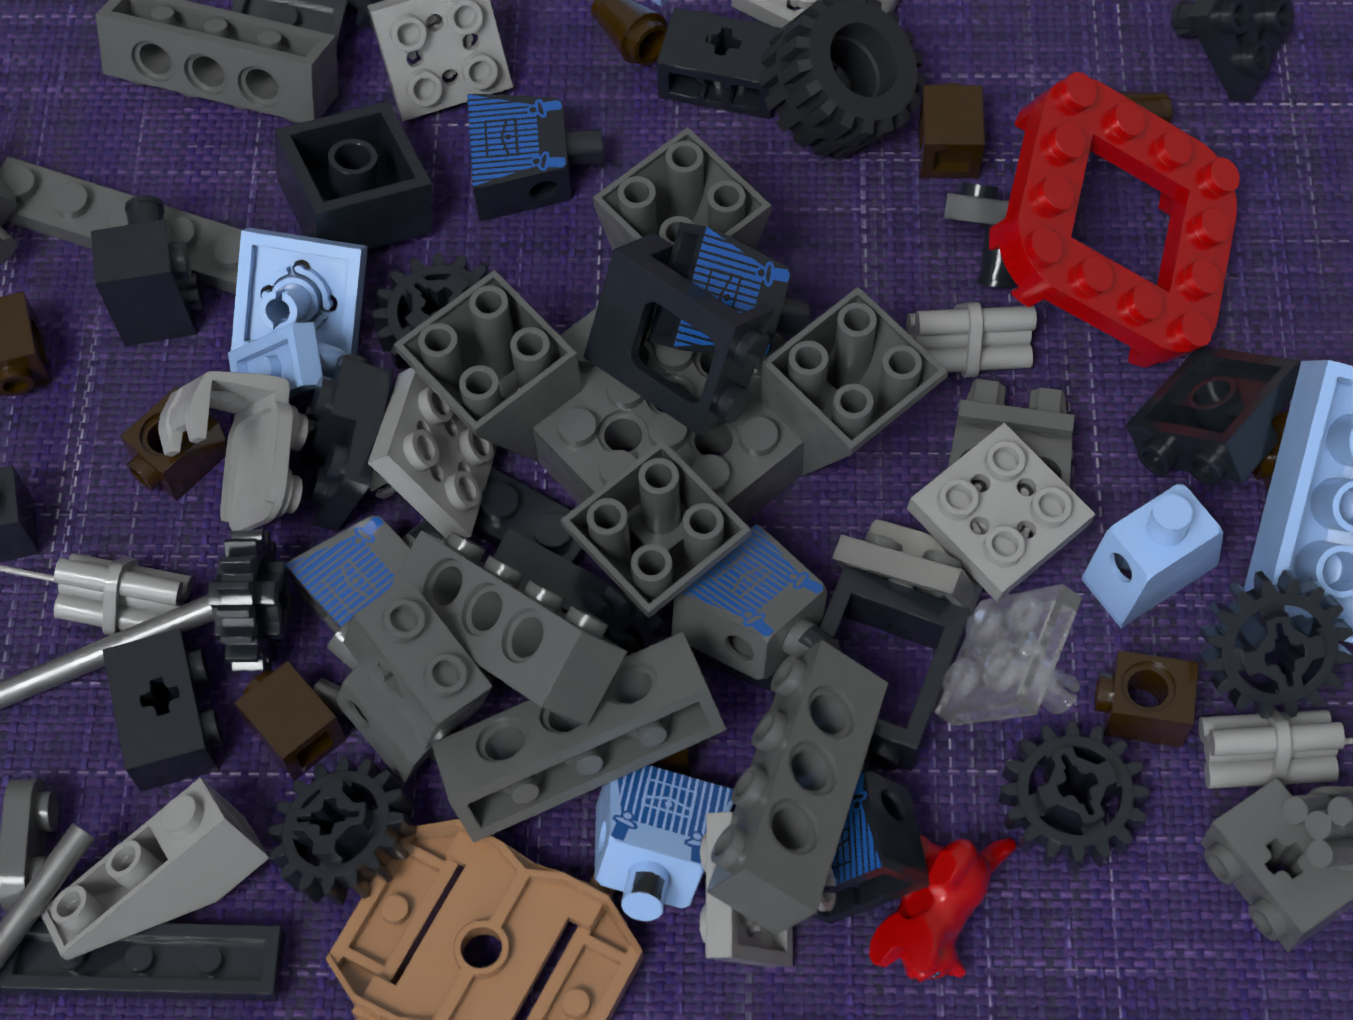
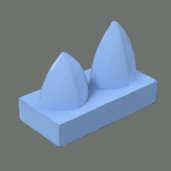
[228,322,351,399]

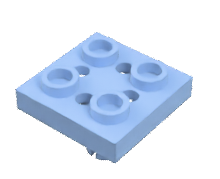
[231,227,368,355]

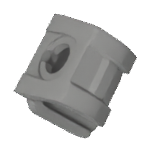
[158,371,308,531]

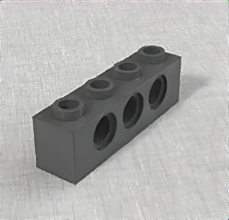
[95,0,339,123]
[389,531,627,726]
[431,632,727,843]
[706,640,888,935]

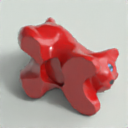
[869,835,1016,983]

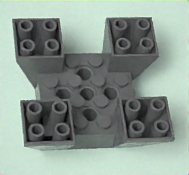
[394,127,948,618]

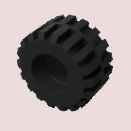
[760,0,924,158]

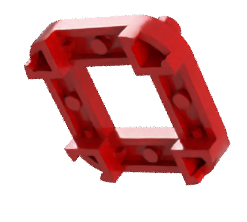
[989,72,1240,368]

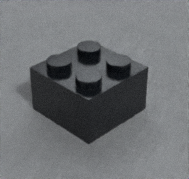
[274,101,432,250]

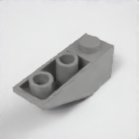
[41,777,270,960]

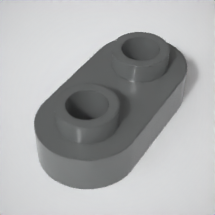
[0,778,59,912]

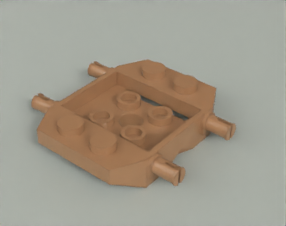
[326,819,644,1020]

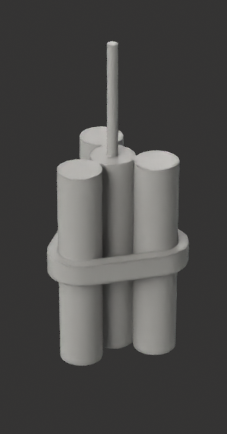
[906,302,1037,378]
[0,553,193,635]
[1198,707,1353,789]

